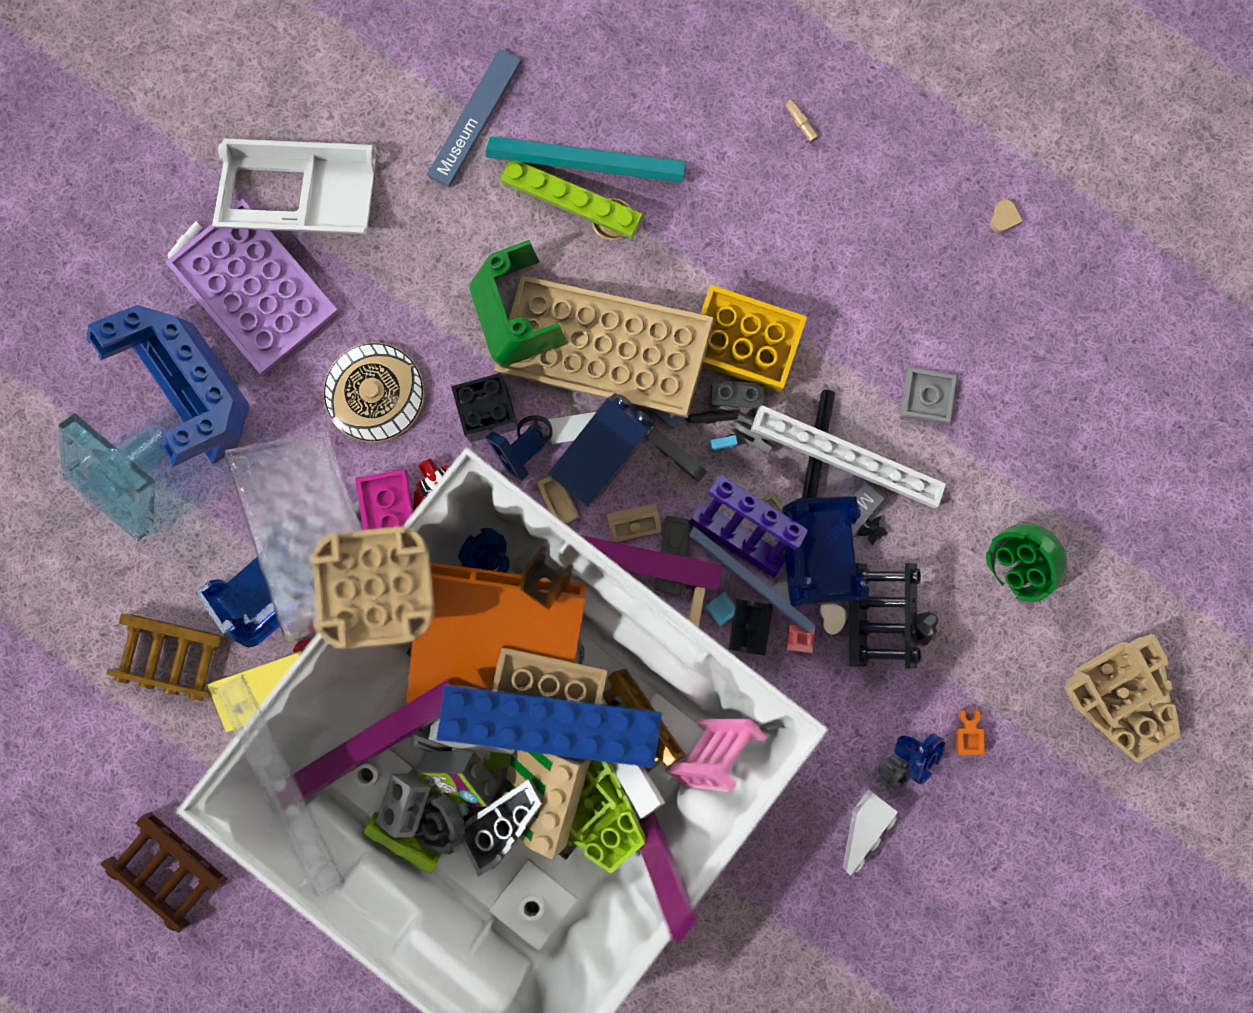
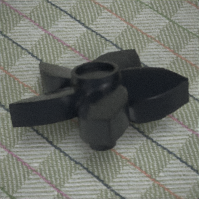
[857,516,888,546]

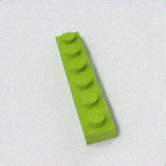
[500,160,644,240]

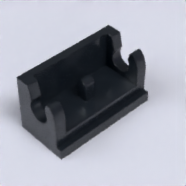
[729,599,773,656]

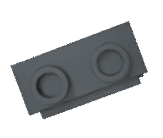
[710,380,764,413]

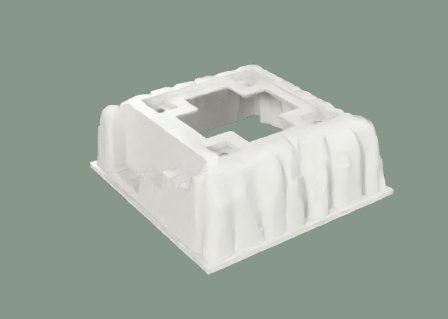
[176,448,828,1013]

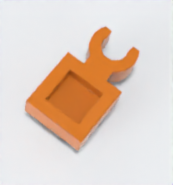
[956,710,985,755]

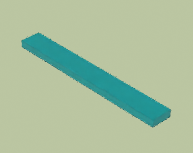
[486,136,685,183]

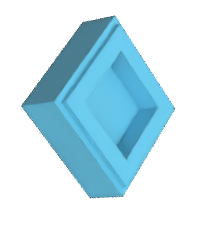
[709,435,738,452]
[704,591,735,627]

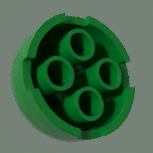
[986,523,1068,602]

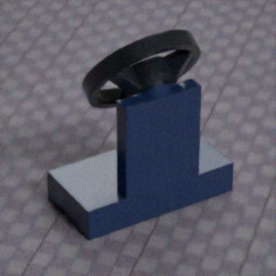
[485,415,553,481]

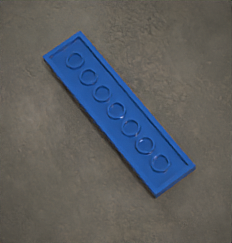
[436,684,662,768]

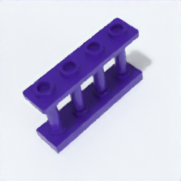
[688,475,808,578]

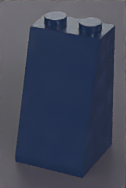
[548,393,655,507]

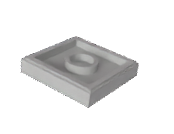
[899,367,958,425]

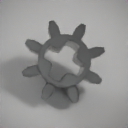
[878,756,911,790]

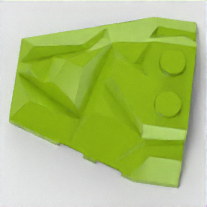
[567,760,647,874]

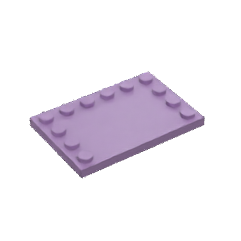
[165,198,339,376]

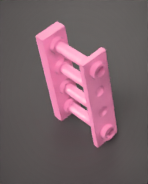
[664,718,767,792]

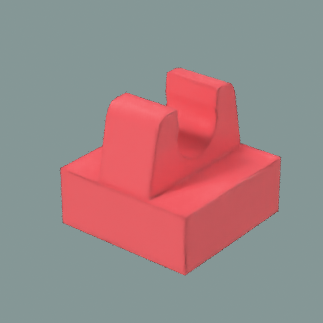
[786,624,815,653]

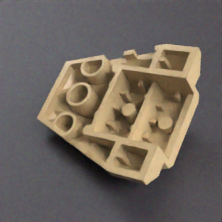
[1064,634,1181,763]

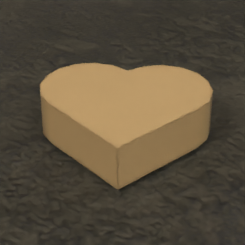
[990,199,1023,233]
[818,601,849,634]

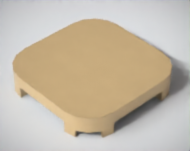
[310,526,434,648]

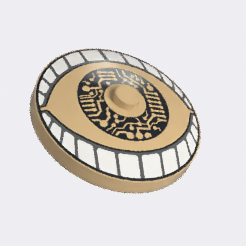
[323,343,425,443]

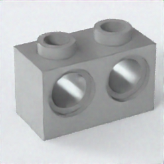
[375,774,431,838]

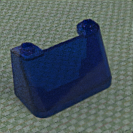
[782,496,869,607]
[196,524,315,648]

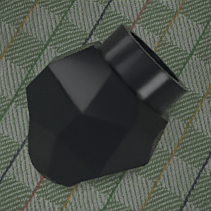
[903,612,938,646]

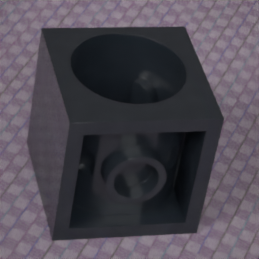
[451,373,518,442]

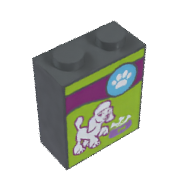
[414,751,500,807]

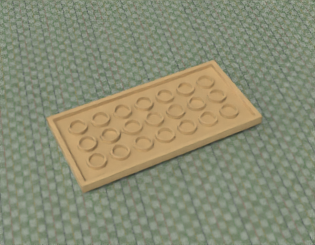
[494,275,714,418]

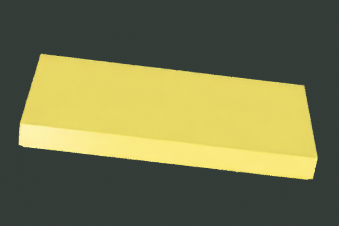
[207,651,302,732]

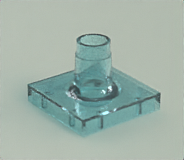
[58,413,168,541]

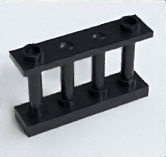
[849,563,921,669]

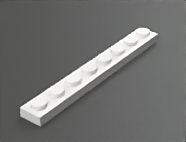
[750,405,946,508]

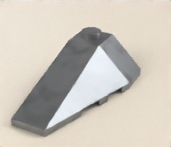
[460,779,544,876]

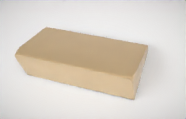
[606,503,662,543]

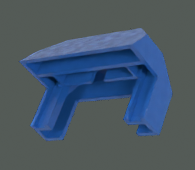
[86,305,250,467]

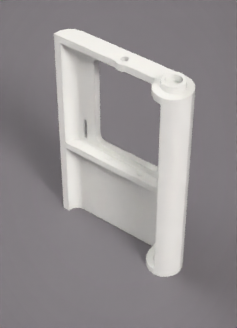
[212,138,376,234]

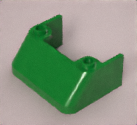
[469,240,568,366]

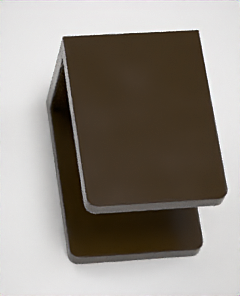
[520,545,574,610]

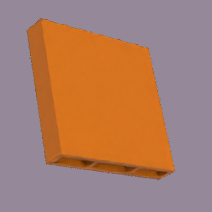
[406,562,586,704]

